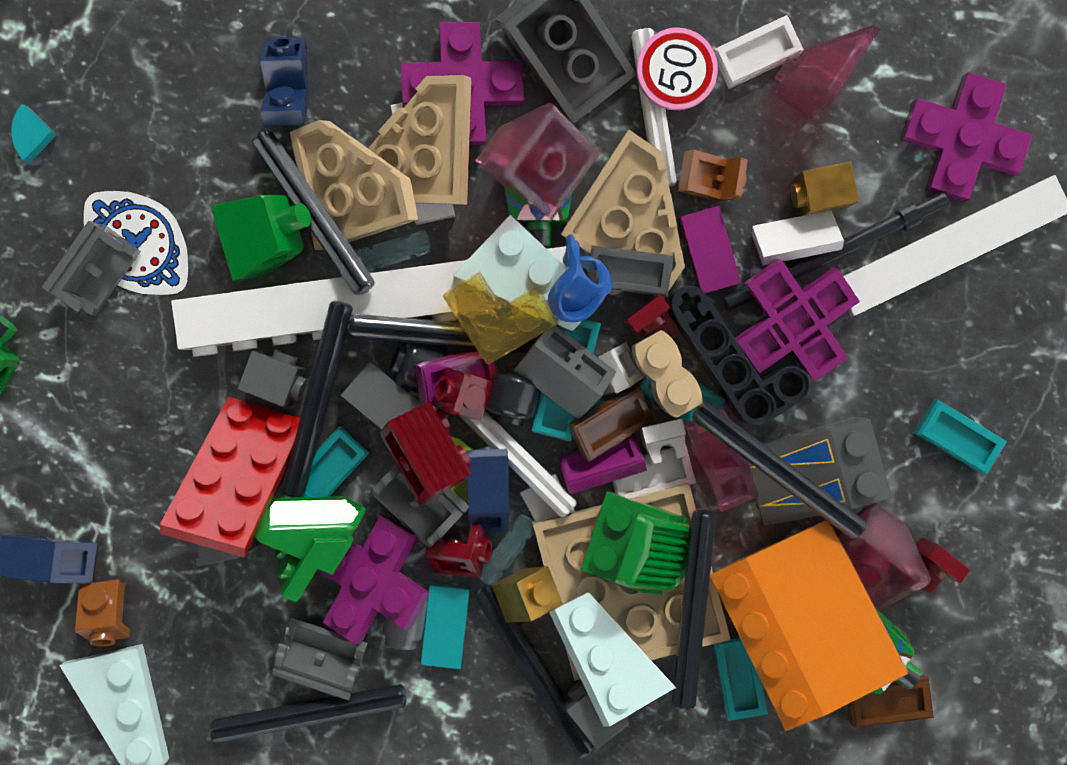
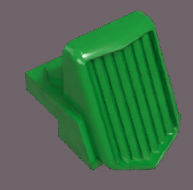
[581,491,690,596]
[255,496,366,603]

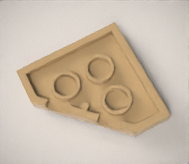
[368,75,471,205]
[290,120,419,250]
[561,130,685,299]

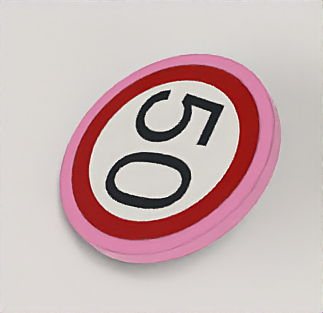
[636,28,718,110]

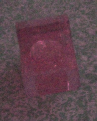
[684,408,759,512]

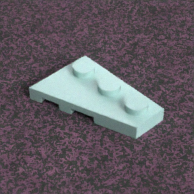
[453,215,582,332]
[549,592,676,727]
[59,644,169,765]

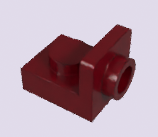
[624,295,678,342]
[433,367,493,420]
[424,524,492,578]
[898,537,971,593]

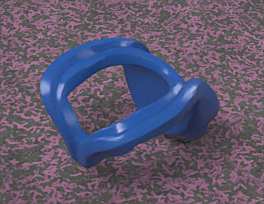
[547,234,613,323]

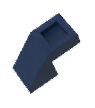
[260,37,309,126]
[466,447,509,533]
[0,534,97,583]

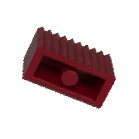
[380,401,472,505]

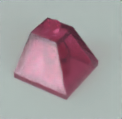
[772,25,881,120]
[475,103,600,220]
[837,502,931,613]

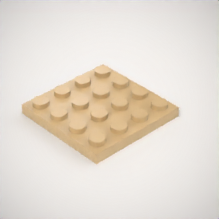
[533,483,730,681]

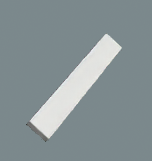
[843,175,1067,317]

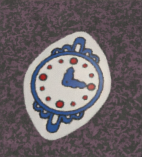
[84,191,188,295]

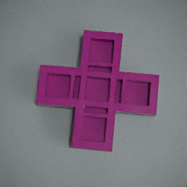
[401,22,524,146]
[900,72,1033,202]
[735,259,860,381]
[317,515,430,644]

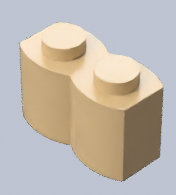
[631,330,702,418]

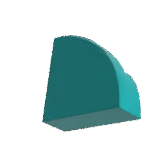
[11,104,57,163]

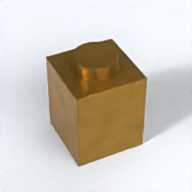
[790,161,859,216]
[492,566,563,622]

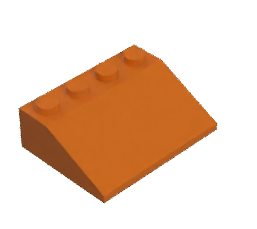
[710,520,908,731]

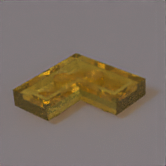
[442,271,559,365]

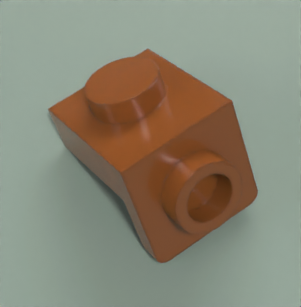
[678,149,748,201]
[75,579,130,646]

